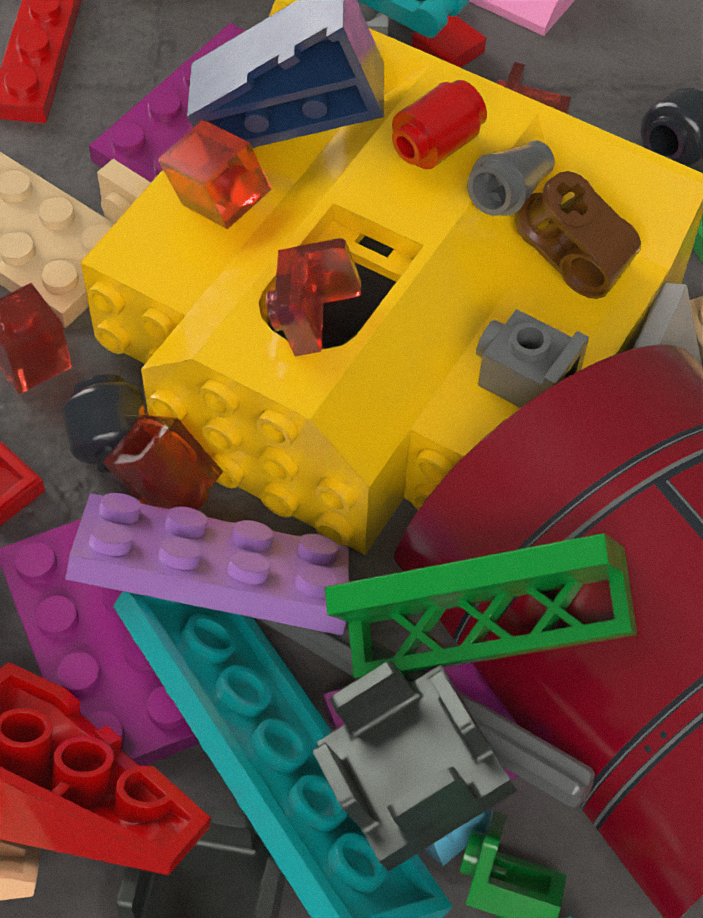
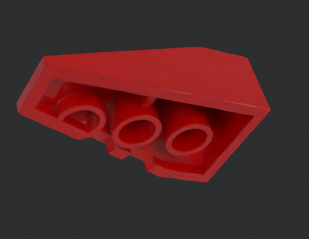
[0,662,211,875]

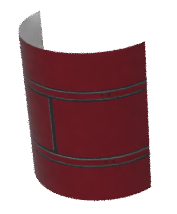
[393,344,703,918]

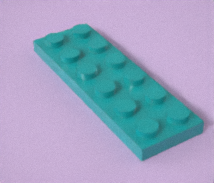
[113,591,453,918]

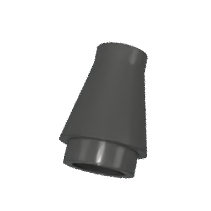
[467,140,555,216]

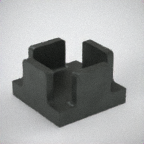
[313,661,518,872]
[117,806,286,918]

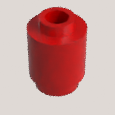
[392,80,487,169]

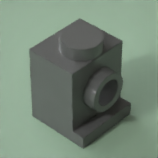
[476,309,589,408]

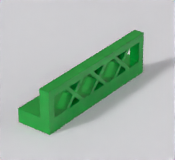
[325,533,637,680]

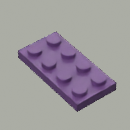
[65,493,349,635]

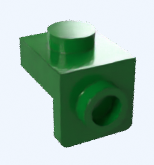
[459,811,567,918]

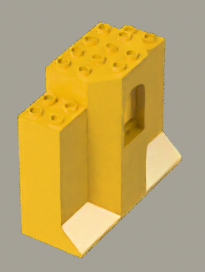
[80,0,703,555]

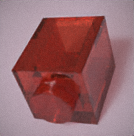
[158,120,272,230]
[0,283,72,395]
[103,415,223,510]

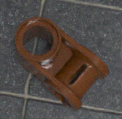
[514,171,641,299]

